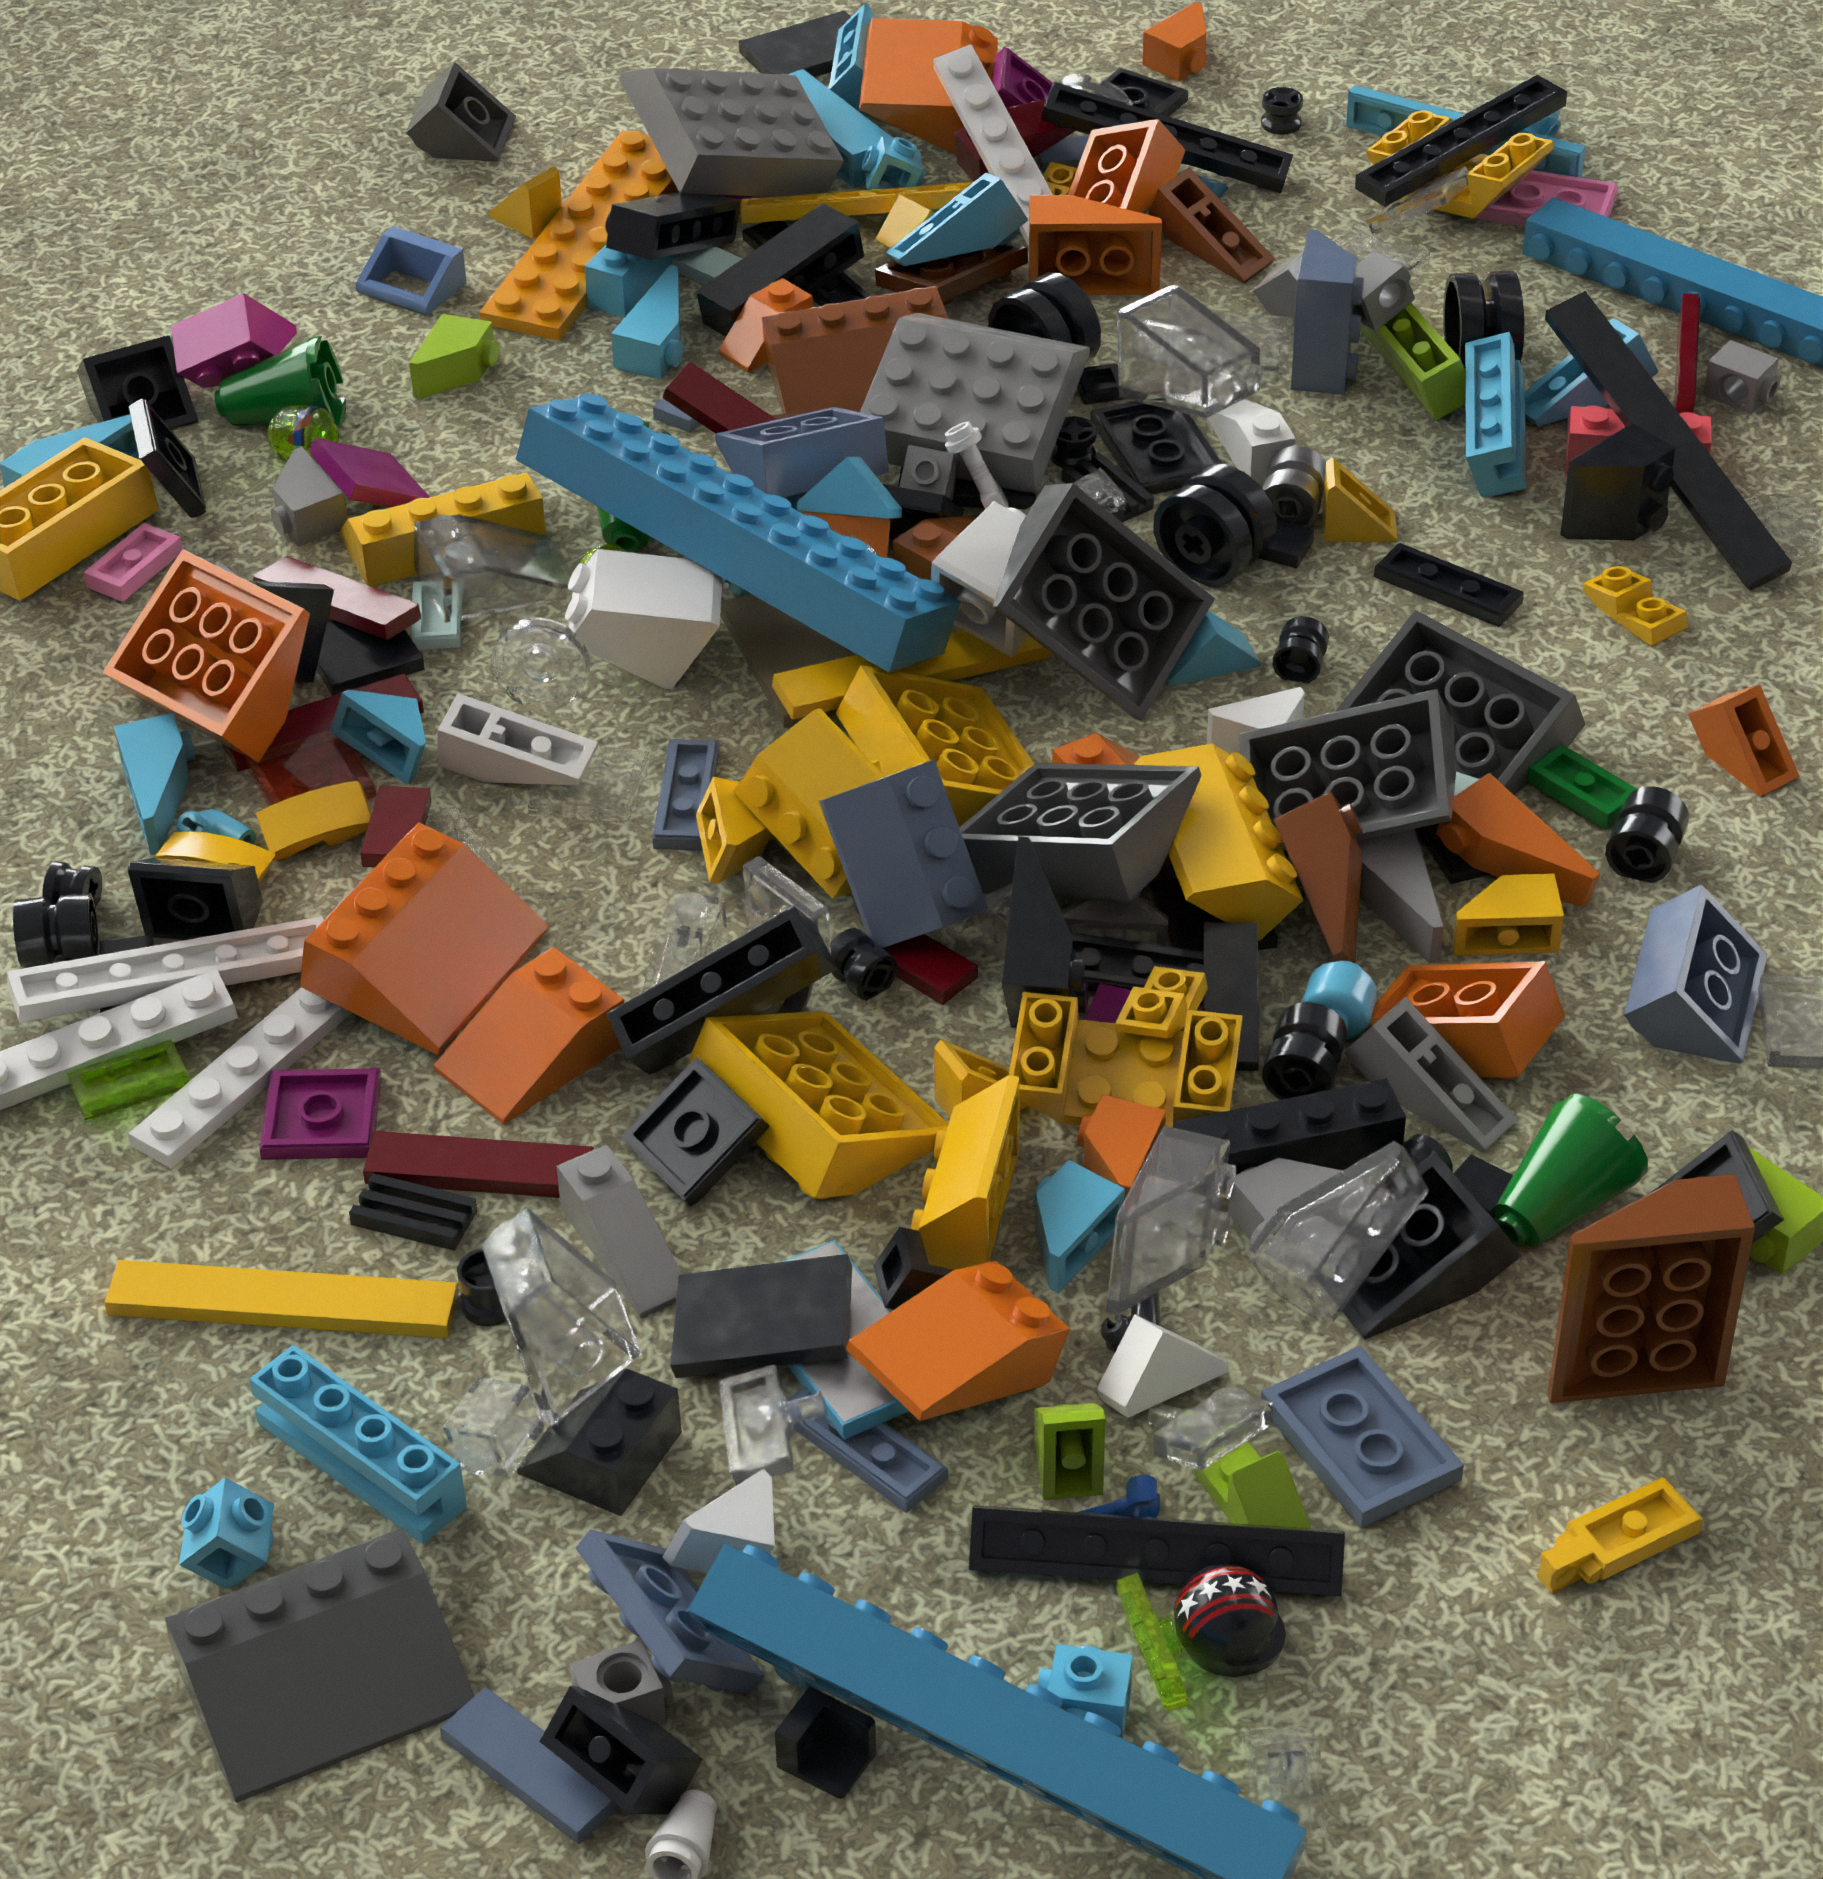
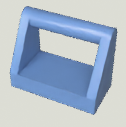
[356,226,467,316]

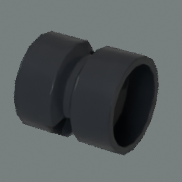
[1605,786,1690,883]
[13,893,99,967]
[1262,1002,1348,1100]

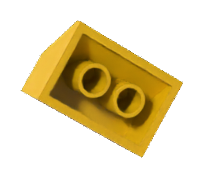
[734,708,885,899]
[911,1075,1020,1270]

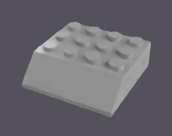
[619,68,844,197]
[860,313,1090,494]

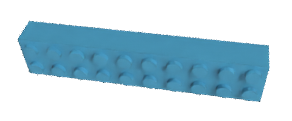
[516,393,961,672]

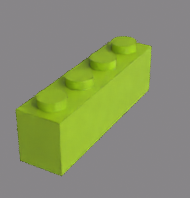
[1360,302,1466,421]

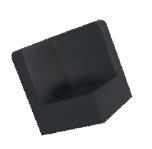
[873,1227,953,1310]
[775,1686,876,1799]

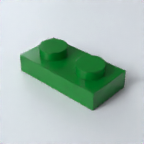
[1527,744,1637,830]

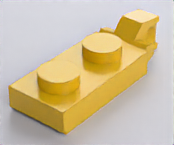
[1537,1477,1703,1594]

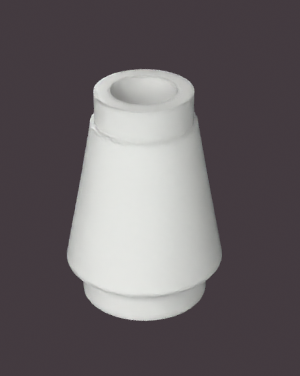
[645,1790,717,1879]

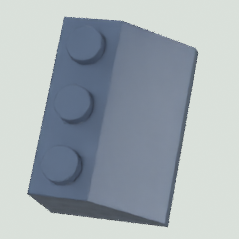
[1291,229,1364,395]
[715,407,889,503]
[819,759,989,948]
[1624,884,1767,1064]

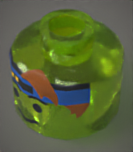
[268,405,339,465]

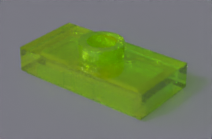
[66,1039,190,1122]
[1116,1573,1190,1711]

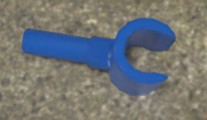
[1079,1475,1160,1518]

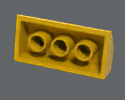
[0,437,159,601]
[339,472,547,587]
[1134,743,1303,941]

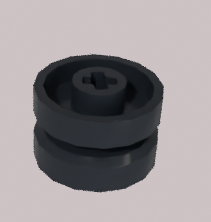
[1443,271,1524,372]
[988,272,1101,361]
[1153,464,1277,588]

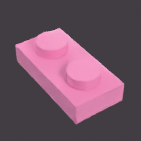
[83,523,183,602]

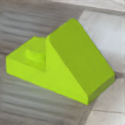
[1194,1439,1311,1529]

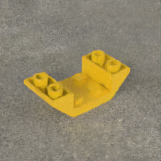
[1366,110,1554,219]
[1009,992,1243,1136]

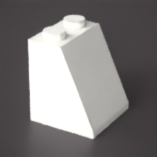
[931,501,1028,658]
[565,549,722,689]

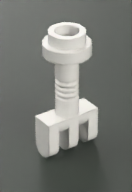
[945,421,1008,509]

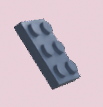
[1260,1345,1464,1529]
[576,1529,765,1694]

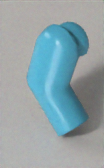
[177,809,256,844]

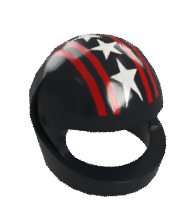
[1173,1565,1286,1677]

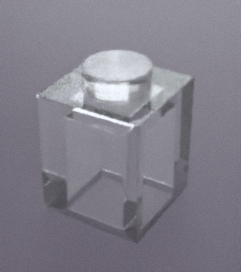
[443,1376,545,1479]

